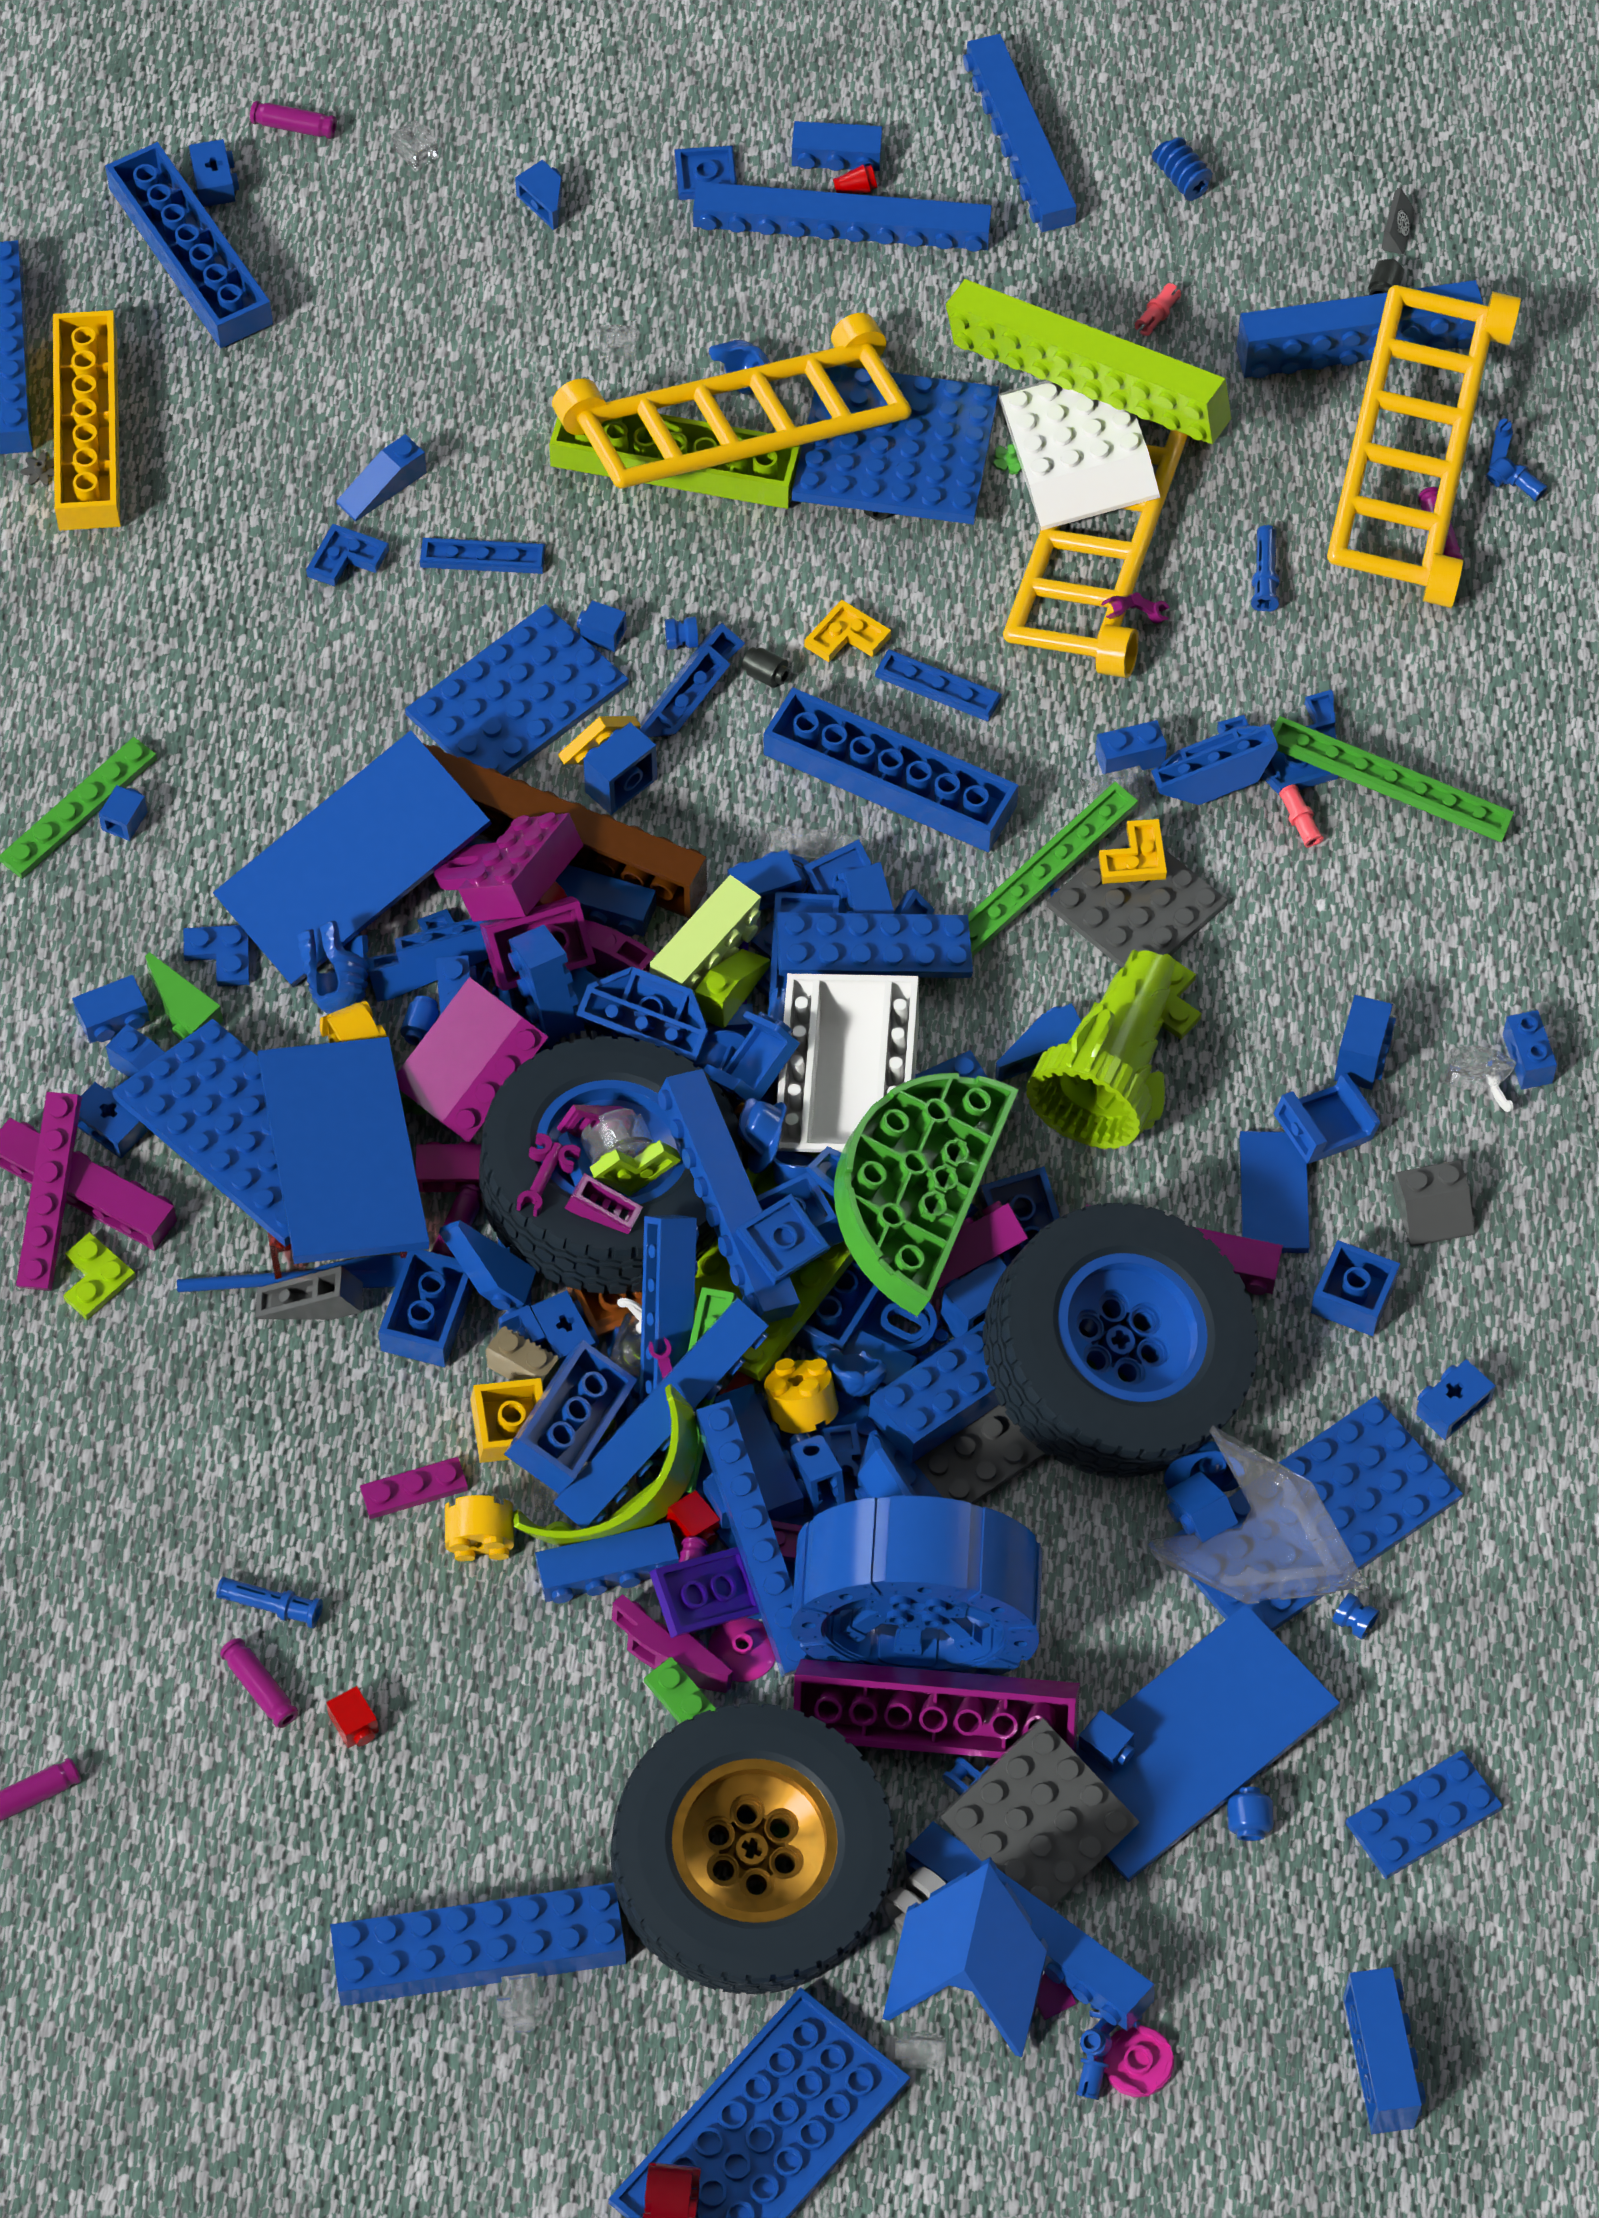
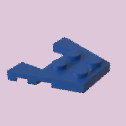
[1217,689,1338,795]

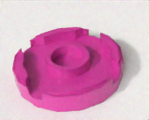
[1103,2025,1174,2097]

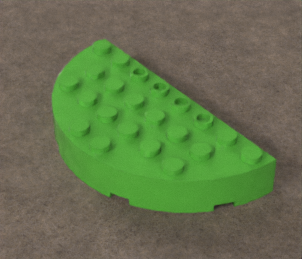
[834,1073,1019,1316]

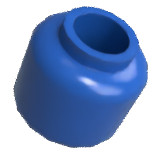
[1227,1787,1274,1841]

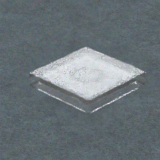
[1079,766,1159,834]

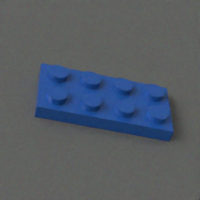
[1345,1750,1503,1879]

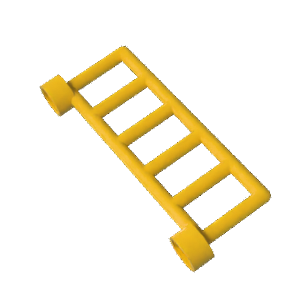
[1327,285,1521,608]
[552,313,912,489]
[1003,430,1189,678]

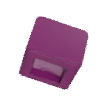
[1037,1973,1076,2021]

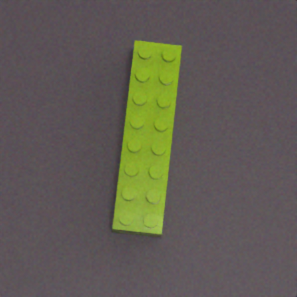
[549,414,802,509]

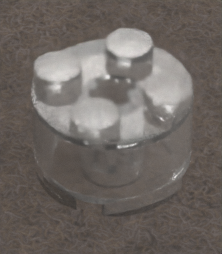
[580,1108,654,1185]

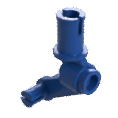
[1486,418,1548,502]
[1076,2005,1142,2100]

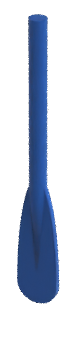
[177,1255,405,1293]

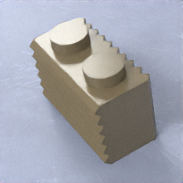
[485,1326,559,1392]

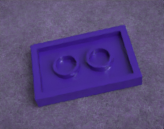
[649,1547,760,1638]

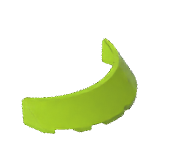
[513,1383,698,1546]

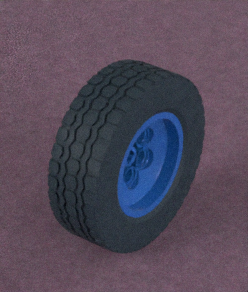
[479,1036,743,1294]
[983,1203,1258,1478]

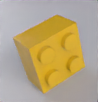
[470,1378,543,1463]

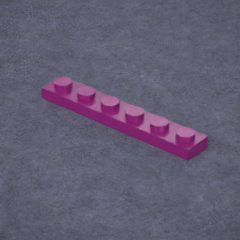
[16,1092,82,1291]

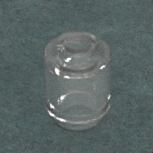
[895,2031,946,2070]

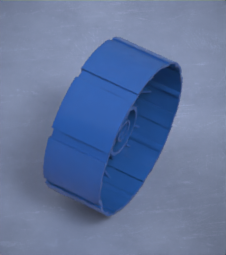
[791,1495,1043,1676]

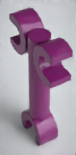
[517,1133,581,1217]

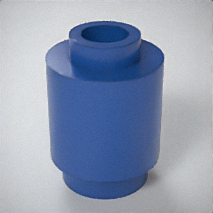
[400,995,440,1046]

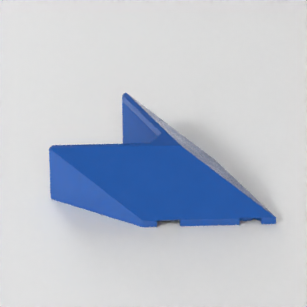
[882,1857,1048,2057]

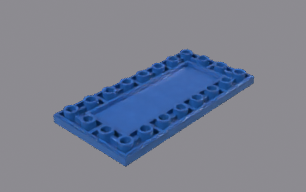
[213,730,492,987]
[258,1037,429,1264]
[1076,1604,1340,1883]

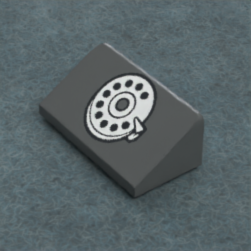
[1382,188,1415,254]

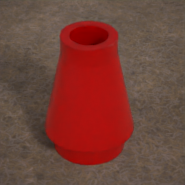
[833,164,878,194]

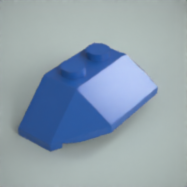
[1151,724,1279,805]
[576,967,709,1062]
[855,1430,917,1500]

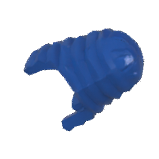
[297,920,370,1014]

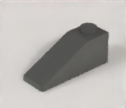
[255,1266,363,1320]

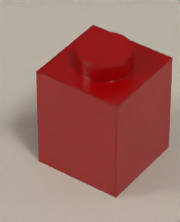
[666,1490,720,1546]
[326,1686,379,1748]

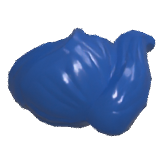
[709,340,770,395]
[817,1345,887,1404]

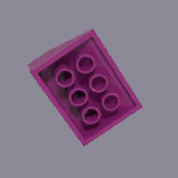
[396,977,548,1143]

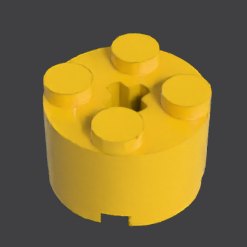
[320,1000,387,1043]
[764,1358,839,1434]
[445,1495,514,1561]

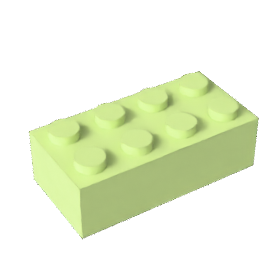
[649,875,761,991]

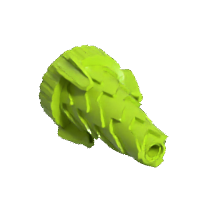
[1026,949,1175,1149]

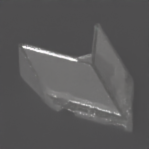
[1148,1425,1369,1604]

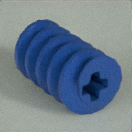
[1152,137,1213,201]

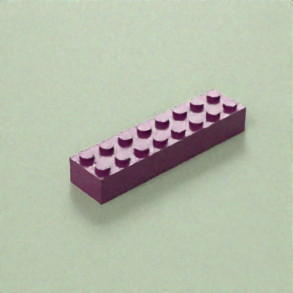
[793,1659,1080,1758]

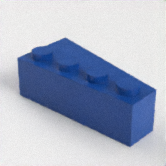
[508,925,585,1051]

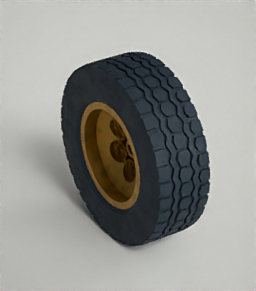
[610,1703,895,1995]

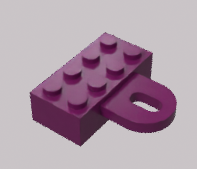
[434,812,583,922]

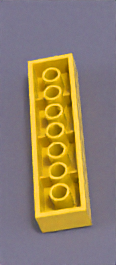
[53,310,121,531]

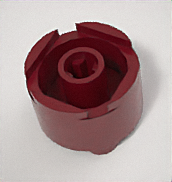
[643,2163,701,2218]

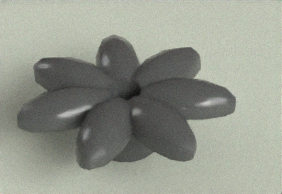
[20,453,54,486]

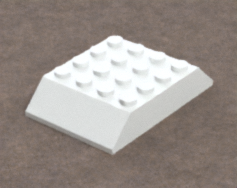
[998,380,1160,531]
[777,973,919,1152]

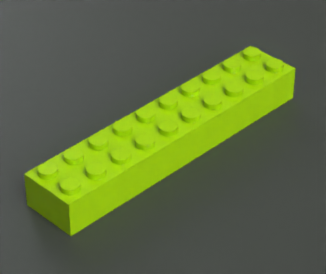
[946,279,1232,444]

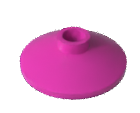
[708,1618,776,1682]

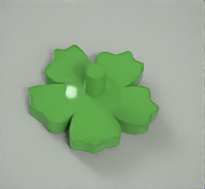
[993,444,1022,475]

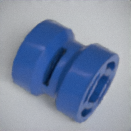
[665,616,698,650]
[1332,1593,1380,1640]

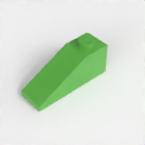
[145,952,223,1041]

